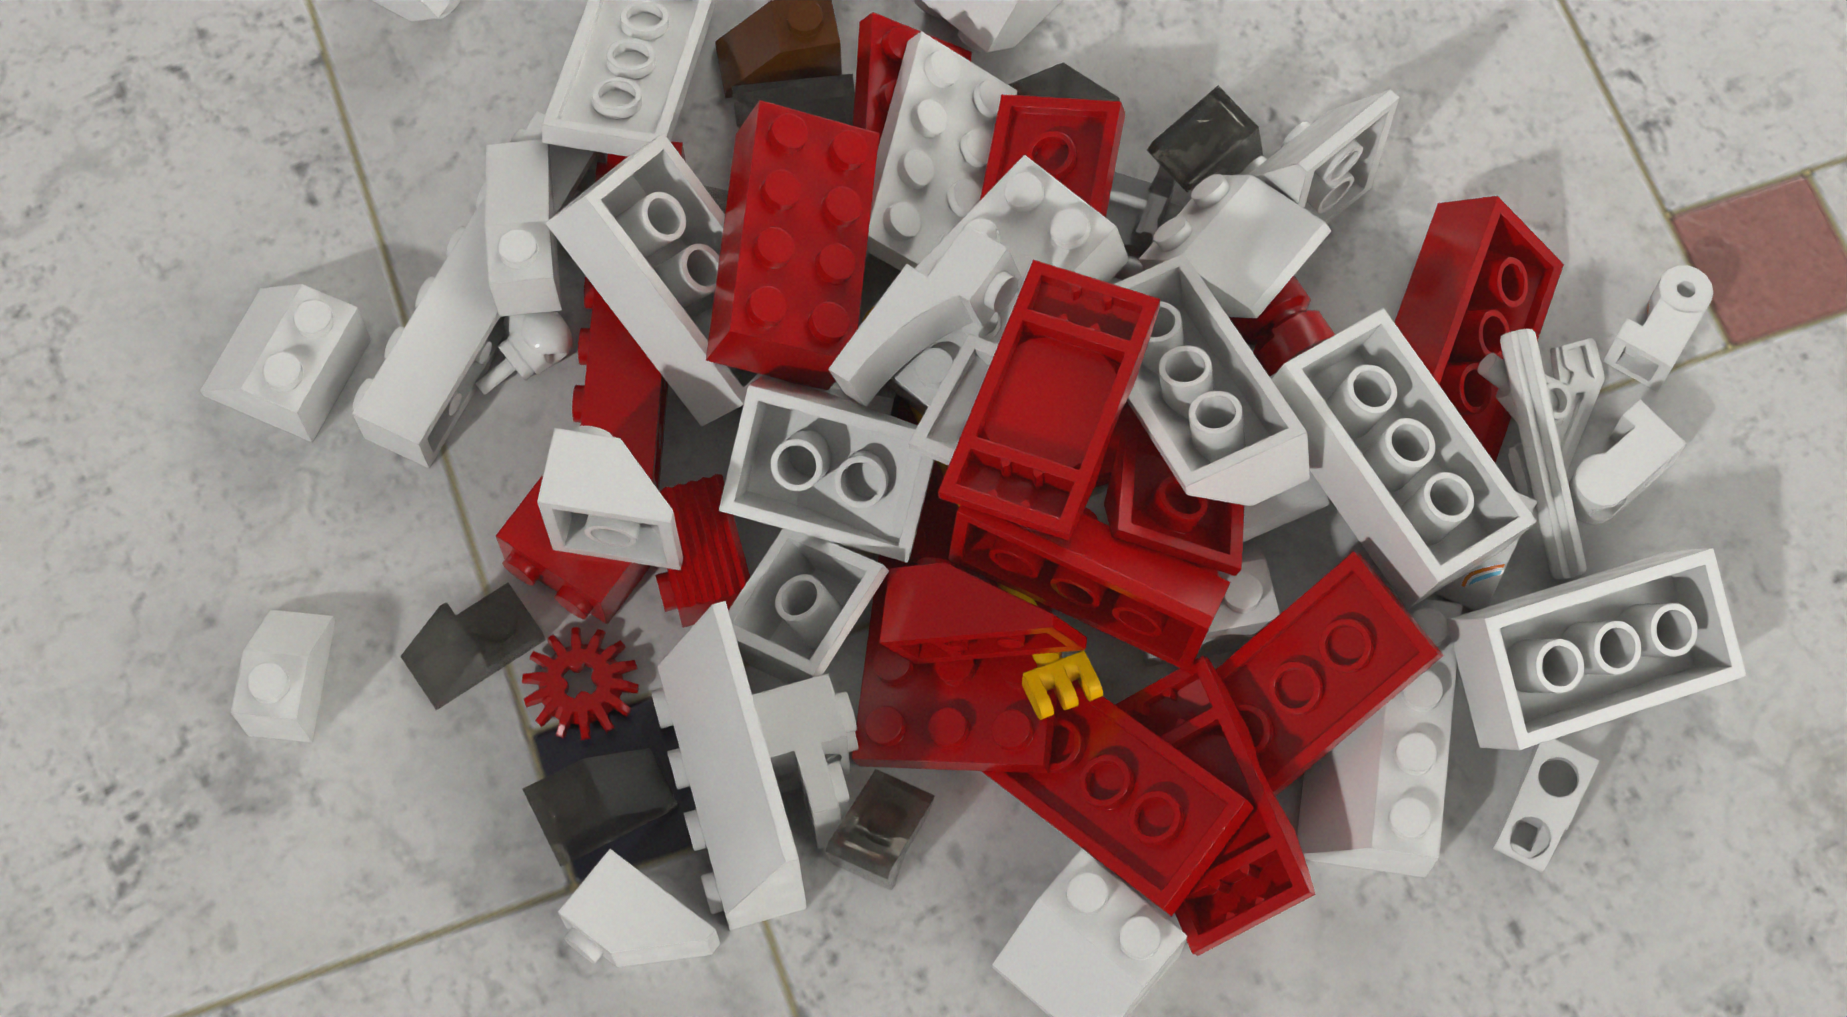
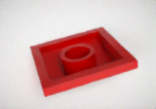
[1104,427,1245,576]

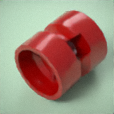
[1229,276,1335,377]

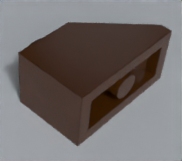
[715,0,842,99]

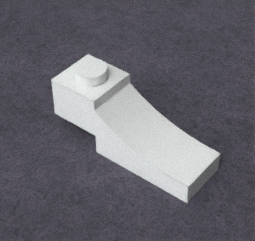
[828,224,1022,407]

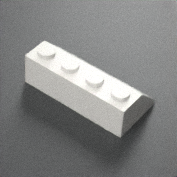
[1114,253,1310,506]
[1296,595,1462,878]

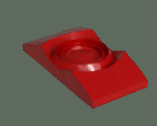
[938,259,1160,541]
[1115,655,1316,956]

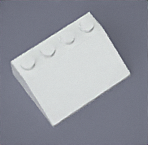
[651,601,807,930]

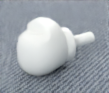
[475,311,573,395]

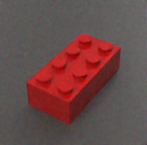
[706,100,880,391]

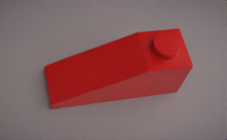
[879,557,1087,664]

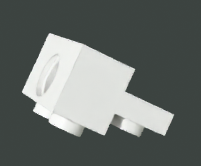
[752,673,859,849]

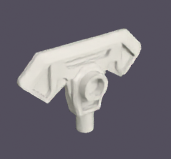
[1478,338,1605,499]

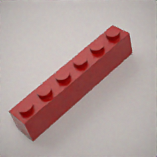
[572,142,686,490]

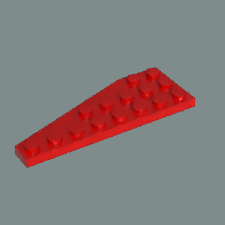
[852,397,1062,773]

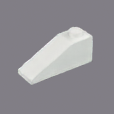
[485,139,562,317]

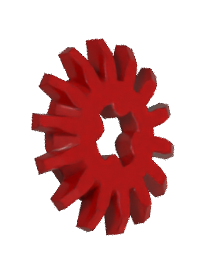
[522,627,639,740]

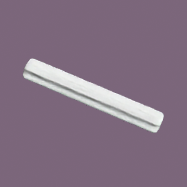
[1500,328,1587,580]

